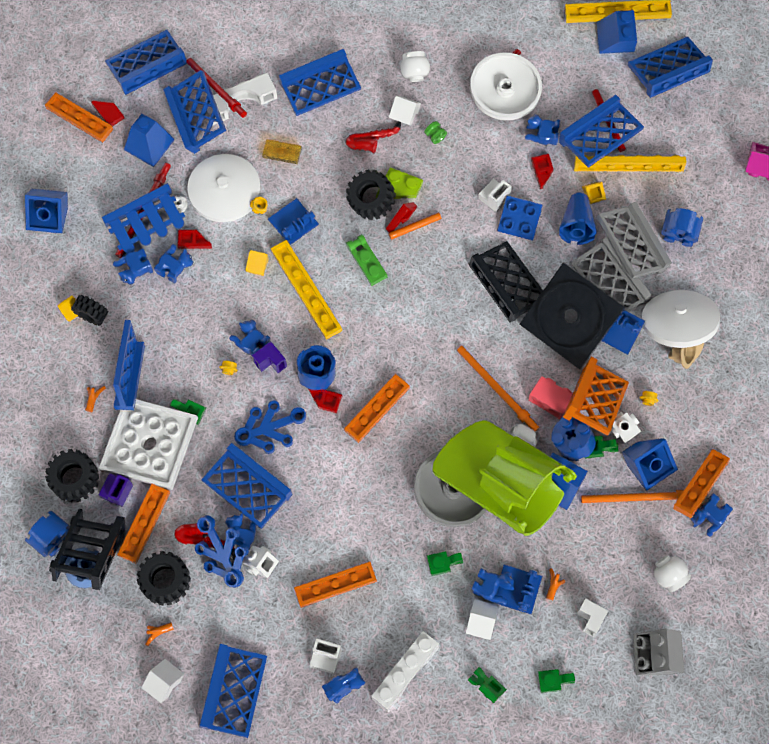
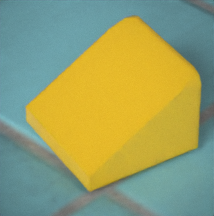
[582,181,606,204]
[245,250,269,276]
[57,295,78,322]

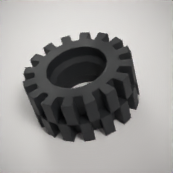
[71,295,109,326]

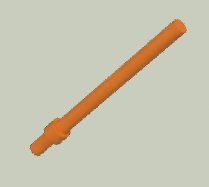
[457,346,540,432]
[581,490,684,503]

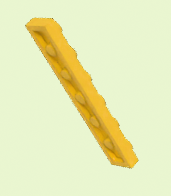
[565,0,672,23]
[574,155,686,172]
[270,240,342,340]

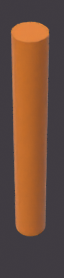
[388,212,442,240]

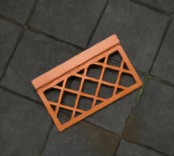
[563,356,629,436]

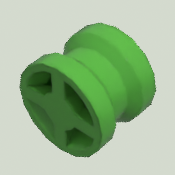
[424,121,447,144]

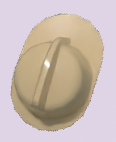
[668,343,704,369]

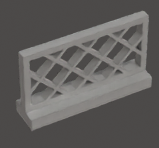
[597,202,672,279]
[571,237,651,312]

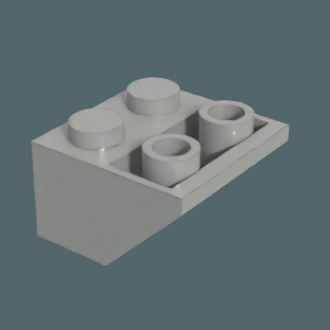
[633,629,684,675]

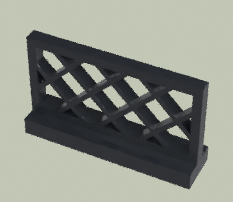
[469,241,543,323]

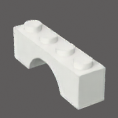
[202,73,277,126]
[371,631,439,712]

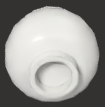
[400,51,430,82]
[654,555,691,593]

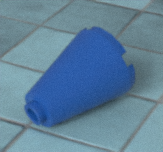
[559,192,597,245]

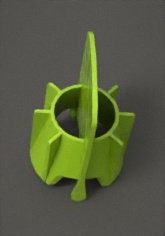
[432,420,577,536]

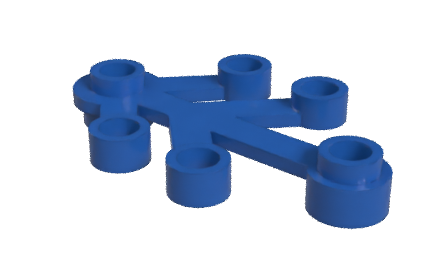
[234,400,306,454]
[195,515,249,588]

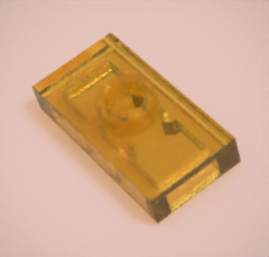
[262,139,302,164]

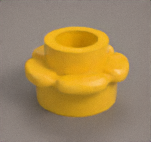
[250,197,268,214]
[219,361,238,375]
[639,391,659,406]

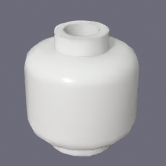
[509,424,538,447]

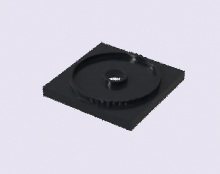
[519,262,626,370]

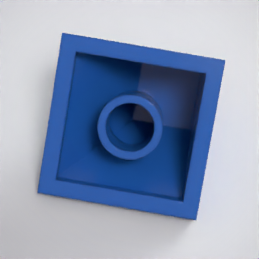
[124,113,174,167]
[622,438,678,491]

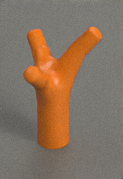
[85,386,106,412]
[546,568,565,601]
[145,622,174,646]

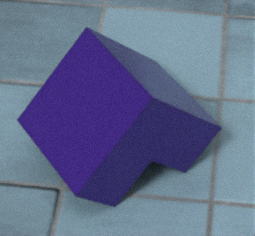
[252,341,287,373]
[98,473,133,507]

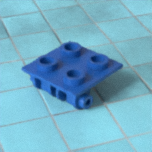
[498,196,543,241]
[268,198,319,245]
[602,310,645,355]
[493,565,542,615]

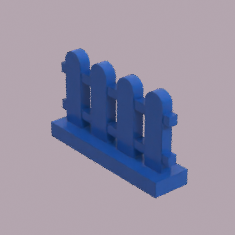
[102,183,185,254]

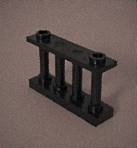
[49,509,125,590]

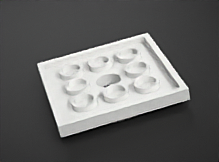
[99,399,198,490]

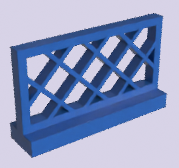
[105,30,187,95]
[628,37,713,98]
[279,49,361,116]
[163,70,227,154]
[559,94,644,168]
[113,320,145,410]
[201,443,292,529]
[199,644,267,738]

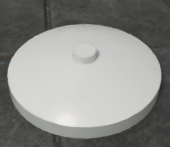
[470,53,542,120]
[187,154,261,222]
[642,290,720,348]

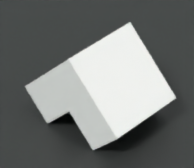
[389,96,421,125]
[478,178,512,212]
[577,598,608,637]
[466,599,499,640]
[310,638,342,675]
[142,659,184,703]

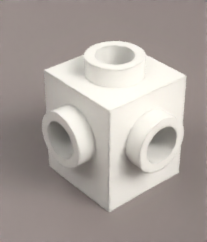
[611,411,641,443]
[242,546,279,578]

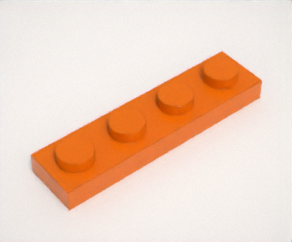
[45,92,113,143]
[344,374,410,443]
[673,449,730,518]
[117,484,170,564]
[294,562,377,608]

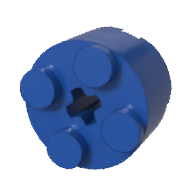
[661,208,703,247]
[297,345,336,390]
[551,417,596,461]
[25,511,70,557]

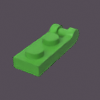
[346,234,388,286]

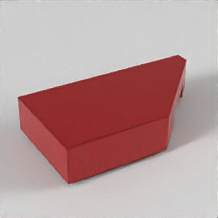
[91,101,125,127]
[531,153,554,189]
[386,202,417,233]
[177,230,212,249]
[308,389,343,413]

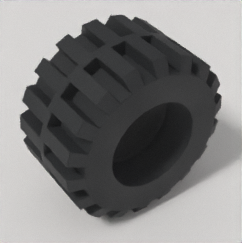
[346,169,396,220]
[45,449,99,503]
[137,551,191,606]

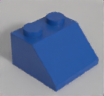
[596,10,637,54]
[25,188,68,234]
[550,453,588,510]

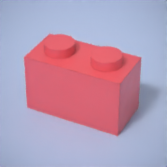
[528,376,573,419]

